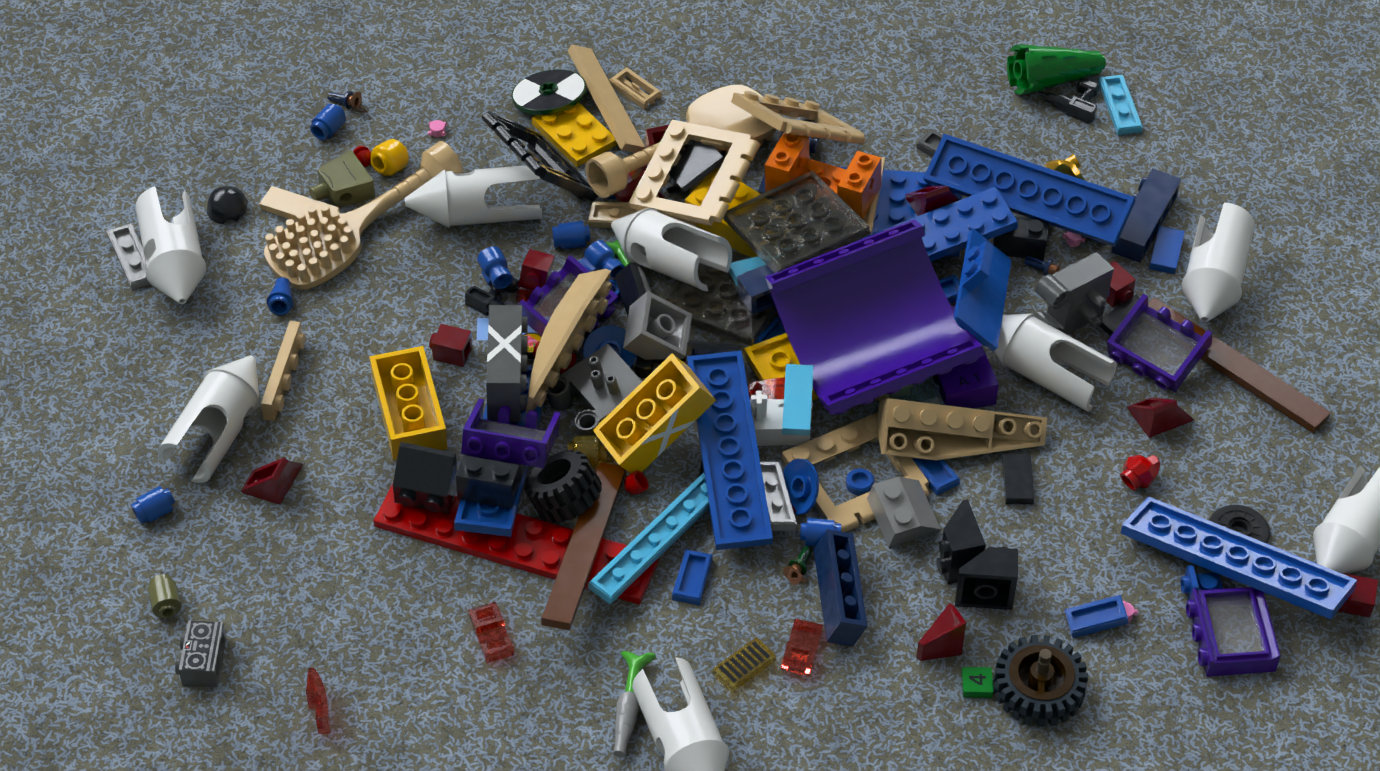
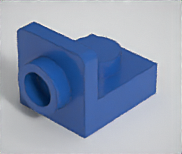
[1180,565,1223,600]

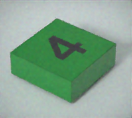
[961,667,993,698]

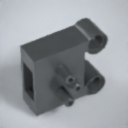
[1034,252,1114,334]
[546,344,642,446]

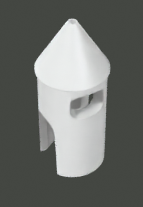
[405,166,542,228]
[136,187,206,304]
[1182,203,1255,322]
[611,208,732,291]
[994,313,1117,412]
[158,356,259,483]
[1313,465,1380,574]
[632,658,729,771]

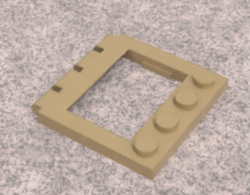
[731,91,865,145]
[628,120,760,226]
[782,412,929,532]

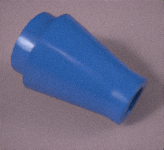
[267,277,293,315]

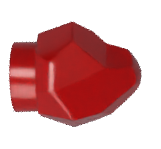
[1120,455,1161,491]

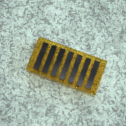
[712,637,776,693]

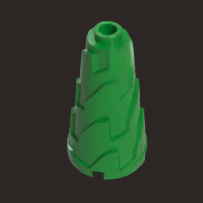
[1007,44,1106,95]

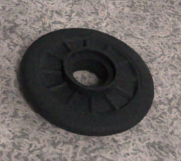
[1209,505,1270,543]

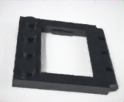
[481,111,598,201]

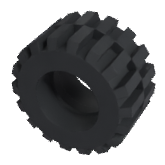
[524,450,602,523]

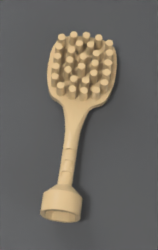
[585,85,777,198]
[264,141,464,290]

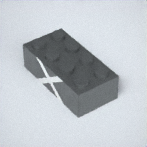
[486,305,528,422]

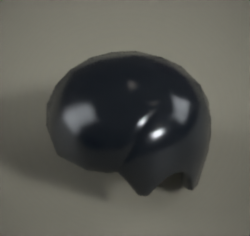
[206,186,248,224]

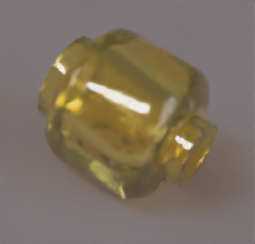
[567,435,607,471]

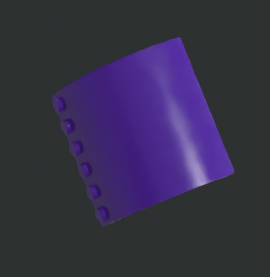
[765,219,985,415]

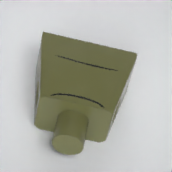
[309,150,375,208]

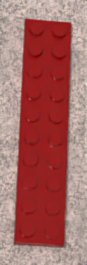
[373,484,660,605]

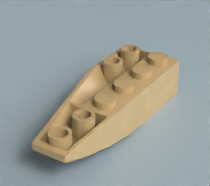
[526,269,612,413]
[877,398,1047,460]

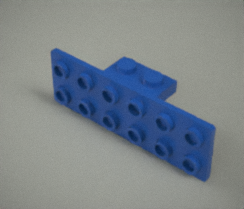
[953,229,1011,351]

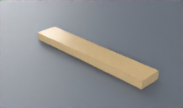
[568,44,645,153]

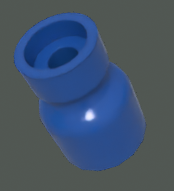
[578,240,625,280]
[477,246,513,289]

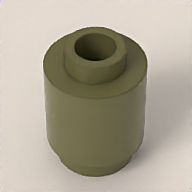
[147,574,181,618]

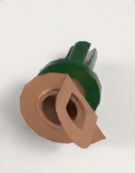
[783,547,812,585]

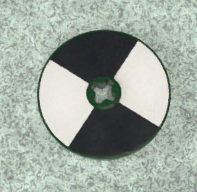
[512,69,586,115]

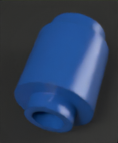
[310,104,346,140]
[552,221,590,249]
[130,486,175,524]
[800,518,841,547]

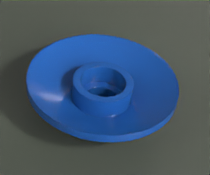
[583,325,637,368]
[783,459,819,515]

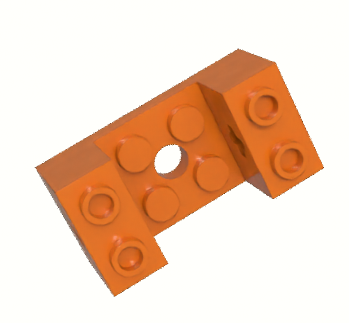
[764,132,882,222]

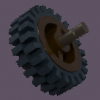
[993,635,1088,727]

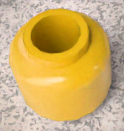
[371,139,409,176]

